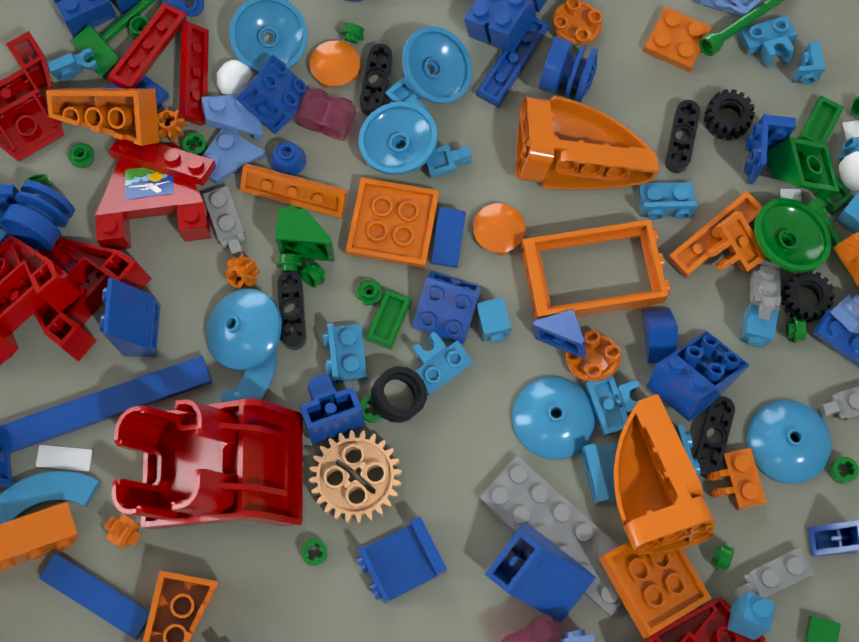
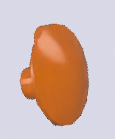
[552,0,603,45]
[309,40,360,88]
[473,203,525,255]
[565,330,621,382]

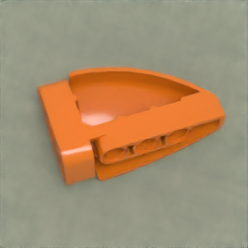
[516,96,659,190]
[614,394,715,554]

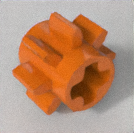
[157,107,187,142]
[224,254,260,290]
[104,513,142,550]

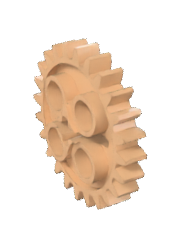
[309,430,402,524]

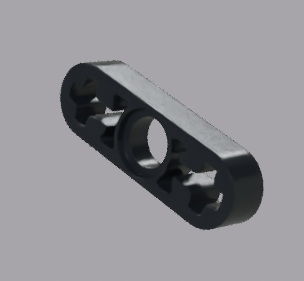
[360,44,392,116]
[665,100,700,173]
[277,271,307,350]
[694,396,735,476]

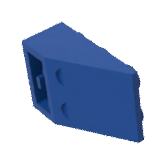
[100,278,161,357]
[647,331,749,422]
[484,522,596,623]

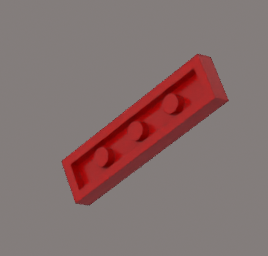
[108,3,187,89]
[179,21,209,126]
[109,139,216,186]

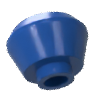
[270,142,306,176]

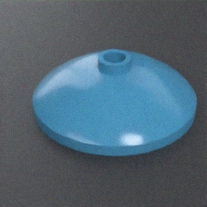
[229,0,308,73]
[402,26,472,104]
[358,102,438,175]
[206,288,282,370]
[512,377,596,460]
[746,400,832,484]

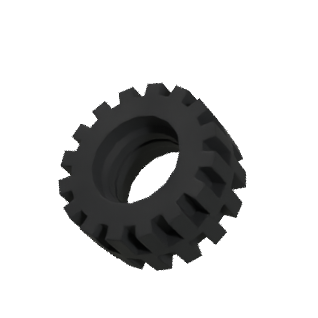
[704,89,755,140]
[781,271,835,323]

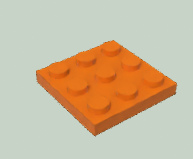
[345,177,440,268]
[598,541,712,639]

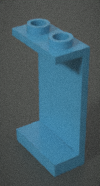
[581,424,700,506]

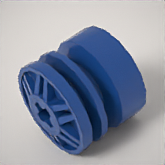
[539,36,599,103]
[0,180,75,251]

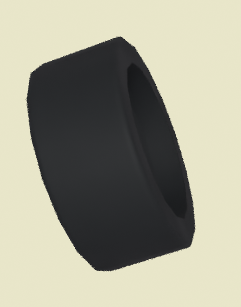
[371,366,427,423]

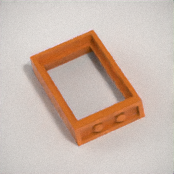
[521,219,670,320]

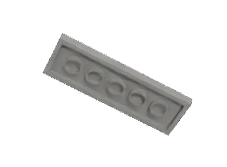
[479,456,622,616]

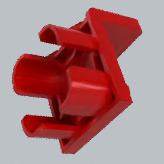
[112,399,303,530]

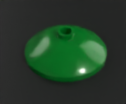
[754,198,832,273]

